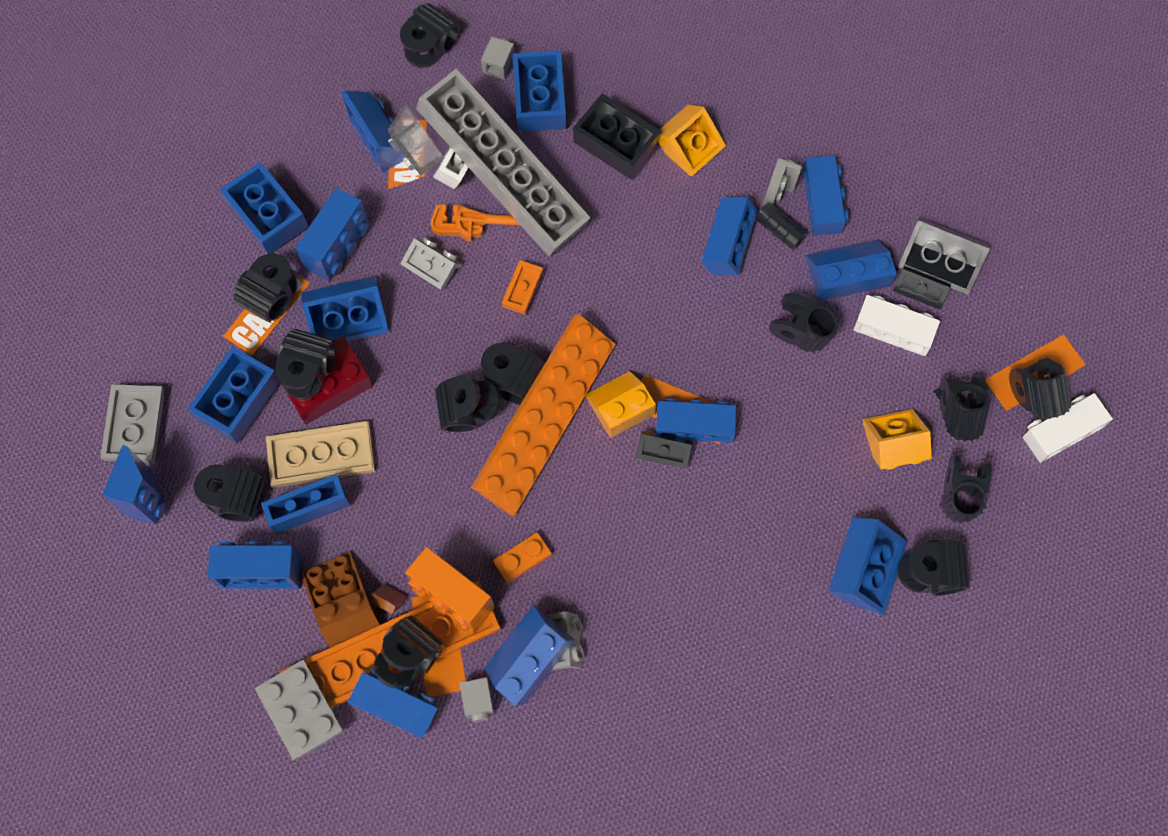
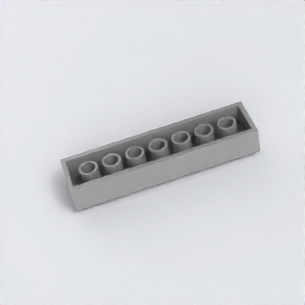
[416,68,590,257]

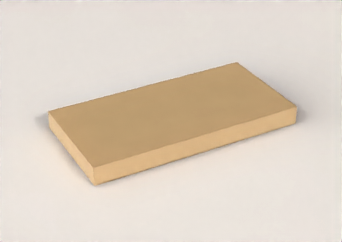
[266,421,375,488]

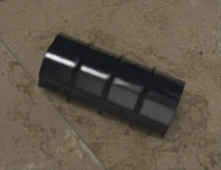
[755,202,807,250]

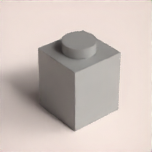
[481,37,515,80]
[460,678,494,722]

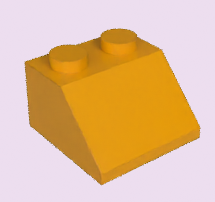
[658,105,726,176]
[585,371,656,439]
[863,409,932,470]

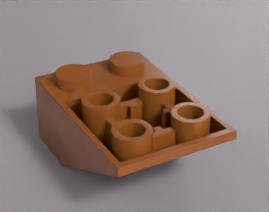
[301,551,379,648]

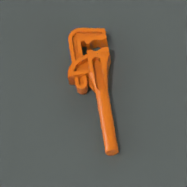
[430,204,521,242]

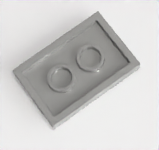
[100,385,165,463]
[255,660,344,761]

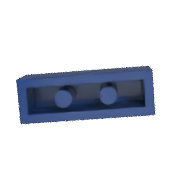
[803,156,848,236]
[701,197,758,276]
[656,398,736,443]
[261,474,350,535]
[347,668,438,739]

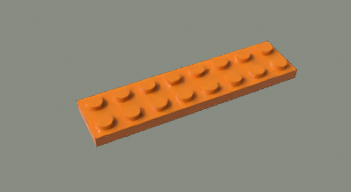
[471,314,615,516]
[279,580,501,709]

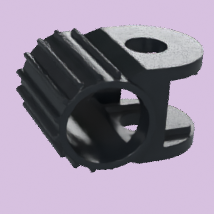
[400,2,460,68]
[233,253,298,323]
[769,293,839,353]
[275,328,336,399]
[481,342,545,405]
[1009,357,1071,419]
[435,375,501,433]
[939,376,991,442]
[940,455,992,524]
[194,464,267,522]
[897,539,970,596]
[373,615,445,689]

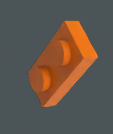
[501,260,543,315]
[493,532,552,585]

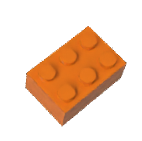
[405,547,495,633]

